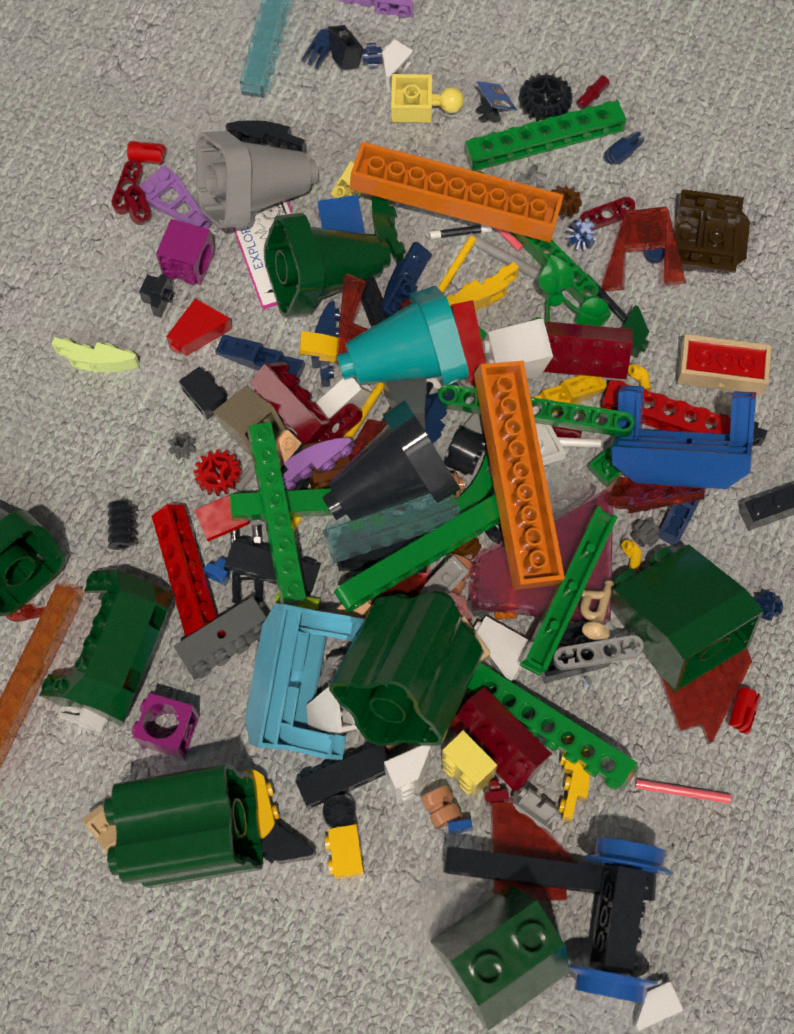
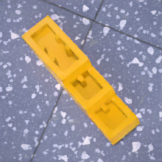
[299,331,349,367]
[533,375,608,414]

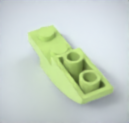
[51,337,140,372]

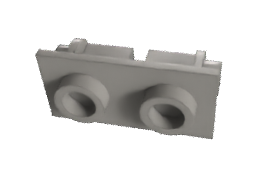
[513,787,561,832]

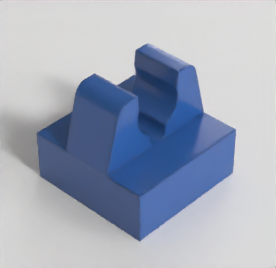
[204,557,230,586]

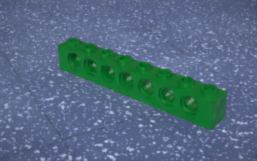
[465,100,626,171]
[247,422,306,605]
[467,662,639,792]

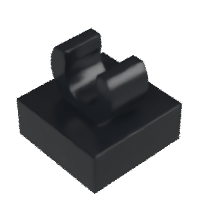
[475,97,501,124]

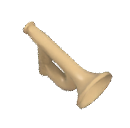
[580,580,614,641]

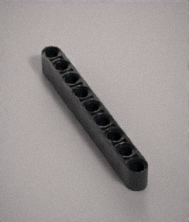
[443,847,657,901]

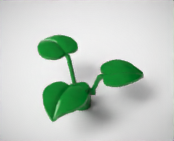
[530,255,611,326]

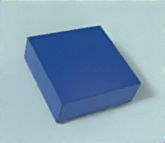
[447,819,473,835]

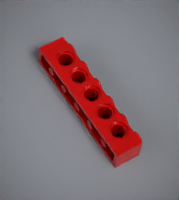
[601,379,731,434]
[151,504,217,638]

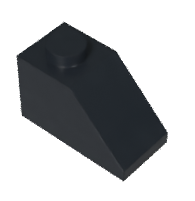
[327,25,363,70]
[262,824,316,864]

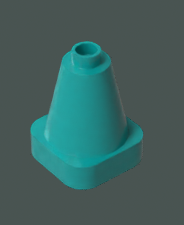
[336,286,469,386]

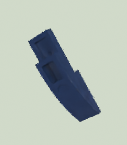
[381,241,432,316]
[311,301,341,387]
[424,382,460,444]

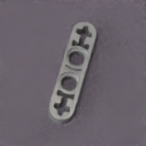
[553,635,644,670]

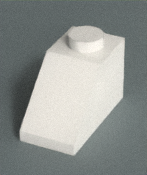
[382,39,413,89]
[57,706,108,732]
[633,980,684,1031]

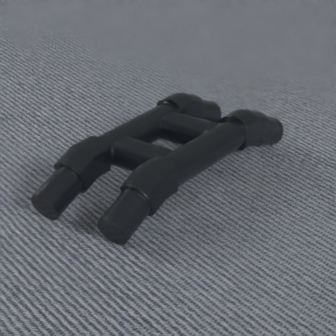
[230,526,264,604]

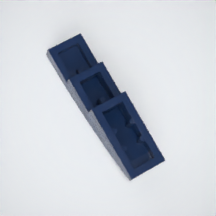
[215,334,305,379]
[657,486,706,547]

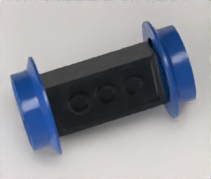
[568,838,673,1004]

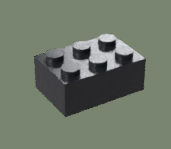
[532,619,612,684]

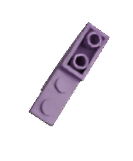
[339,0,414,18]
[282,438,356,491]

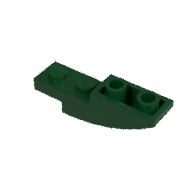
[372,195,406,265]

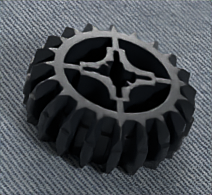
[519,72,573,122]

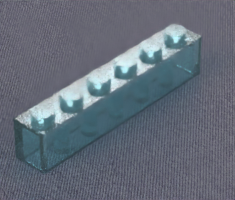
[240,0,292,98]
[322,494,460,564]

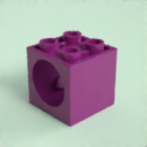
[156,219,215,285]
[132,693,200,760]

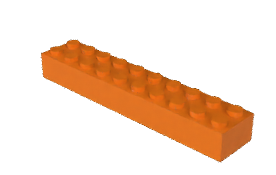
[350,141,564,243]
[474,360,565,590]

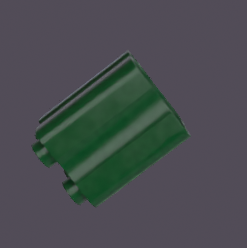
[329,591,484,746]
[104,763,263,888]

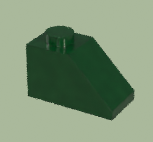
[623,305,650,359]

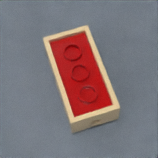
[677,334,772,395]

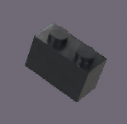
[179,367,227,420]

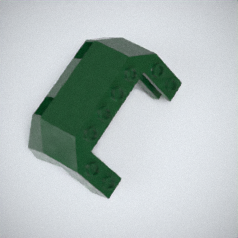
[39,570,174,726]

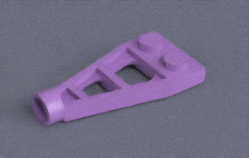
[139,165,211,229]

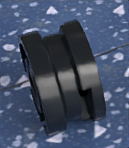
[322,795,356,828]

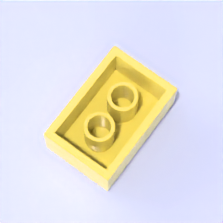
[442,731,497,798]

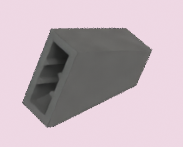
[383,378,427,429]

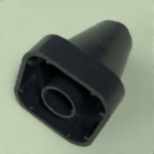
[322,400,460,521]

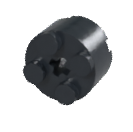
[444,425,486,476]

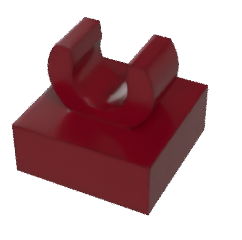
[484,779,510,806]

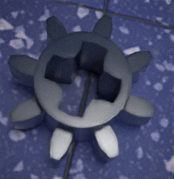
[362,42,383,68]
[755,591,783,621]

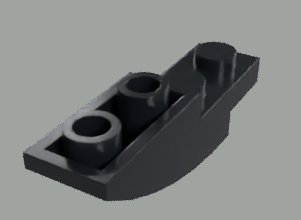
[225,120,307,154]

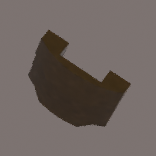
[671,189,751,273]

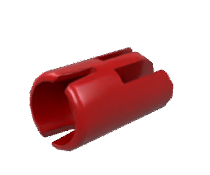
[127,141,167,164]
[728,688,761,735]

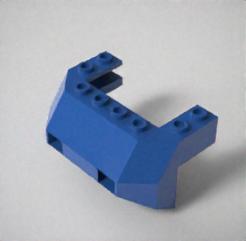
[612,385,757,489]

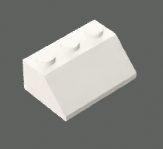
[384,746,430,802]

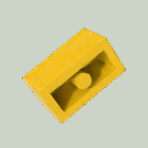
[324,825,364,880]

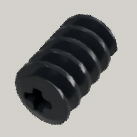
[107,501,136,550]

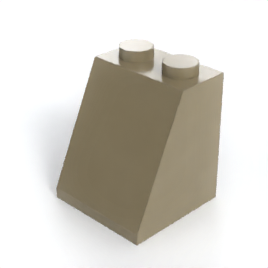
[213,386,286,458]

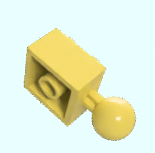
[391,74,464,123]

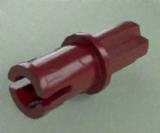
[577,75,610,109]

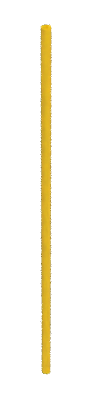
[291,236,477,533]

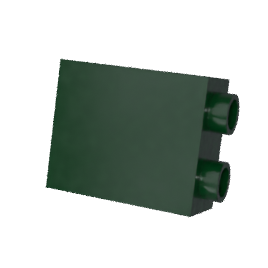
[610,544,764,693]
[429,885,570,1031]

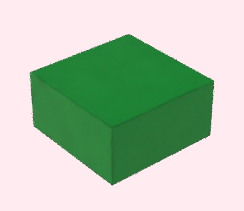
[588,447,624,488]

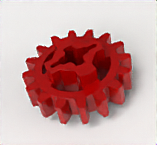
[193,449,242,496]

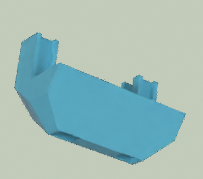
[245,603,365,760]

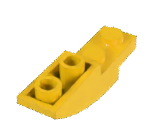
[447,262,519,311]
[559,723,590,822]

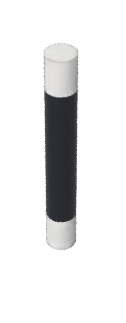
[430,225,492,239]

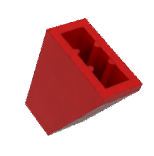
[166,298,232,356]

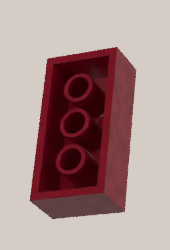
[543,321,633,379]
[450,687,552,792]

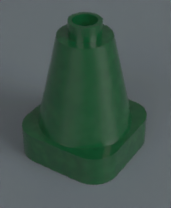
[264,213,391,318]
[0,508,65,616]

